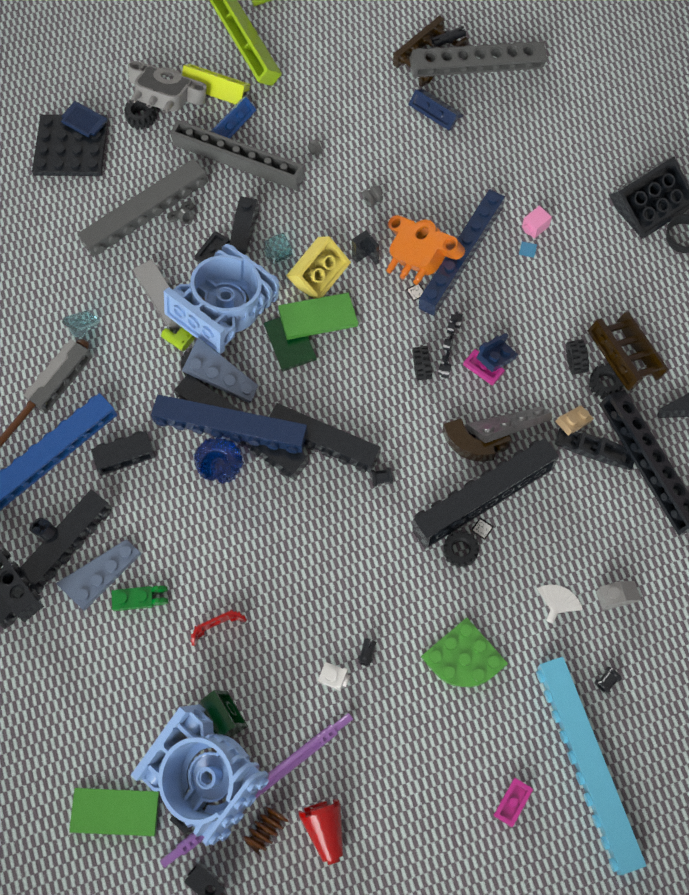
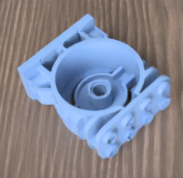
[164,244,279,355]
[131,704,269,846]

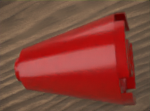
[298,799,343,865]

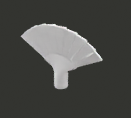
[537,584,582,623]

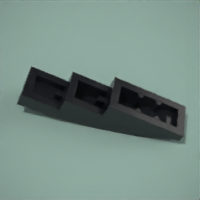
[555,427,634,470]

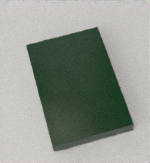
[264,317,317,372]

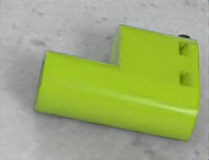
[161,327,196,352]

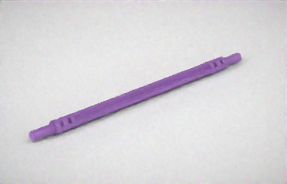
[160,713,353,868]

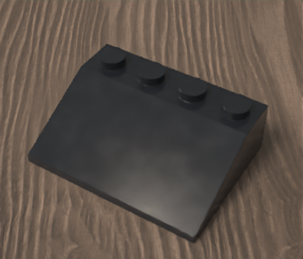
[609,156,689,239]

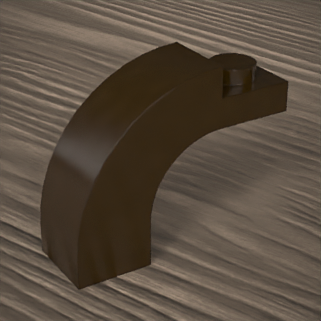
[442,418,511,462]

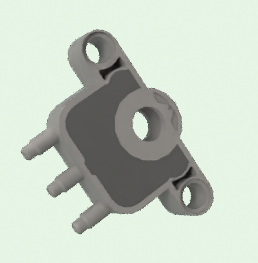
[128,61,207,113]

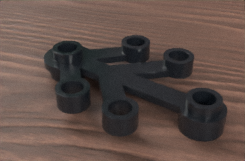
[438,311,463,379]

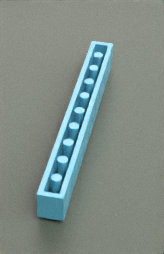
[536,657,647,875]

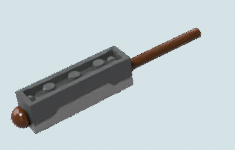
[0,339,92,448]

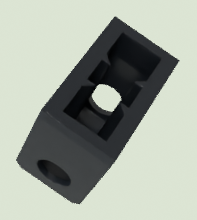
[184,860,226,895]

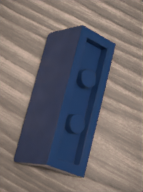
[408,89,464,131]

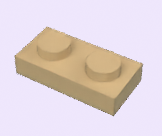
[555,405,594,436]

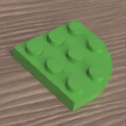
[421,617,508,688]

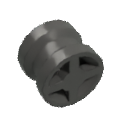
[362,185,383,207]

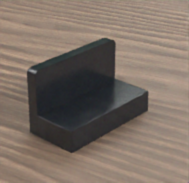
[351,230,379,265]

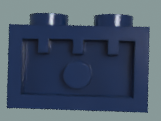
[477,333,518,372]

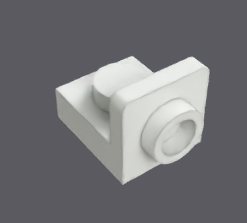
[318,662,350,691]

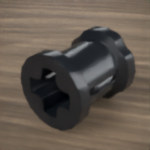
[371,467,393,487]
[594,667,622,695]

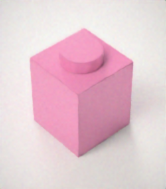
[522,206,552,239]

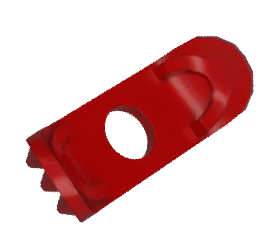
[190,609,247,646]

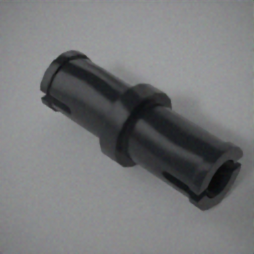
[431,26,466,47]

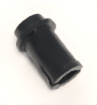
[357,638,377,666]

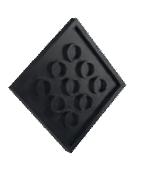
[32,115,109,176]

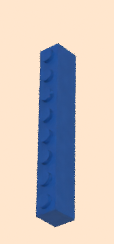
[0,393,117,511]

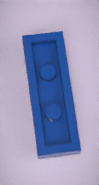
[211,97,257,138]

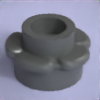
[307,139,323,156]

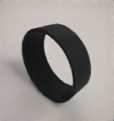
[666,214,689,253]

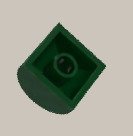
[199,690,248,737]

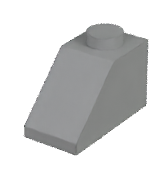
[596,581,641,611]

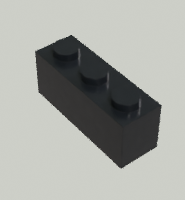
[91,431,156,476]

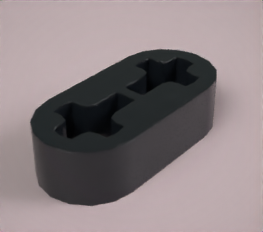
[29,517,57,541]

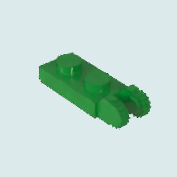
[111,585,168,611]

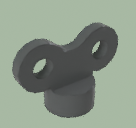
[167,201,194,224]

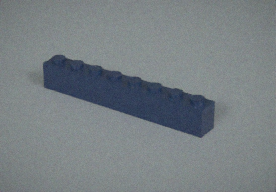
[418,189,505,316]
[151,394,308,454]

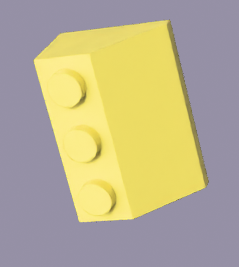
[286,236,351,299]

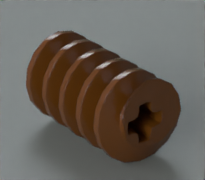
[243,807,289,857]

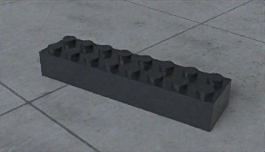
[412,438,559,549]

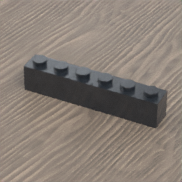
[269,403,381,473]

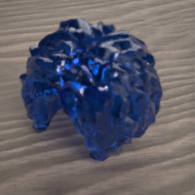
[194,438,244,484]

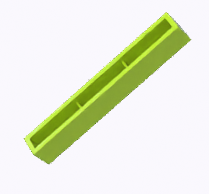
[209,0,282,86]

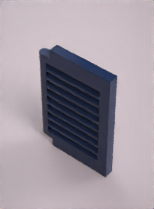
[61,101,108,138]

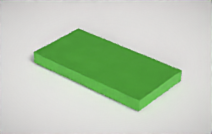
[278,292,358,340]
[69,788,160,837]

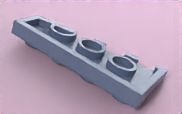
[182,337,259,403]
[56,539,141,611]

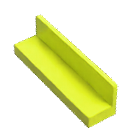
[182,64,250,104]

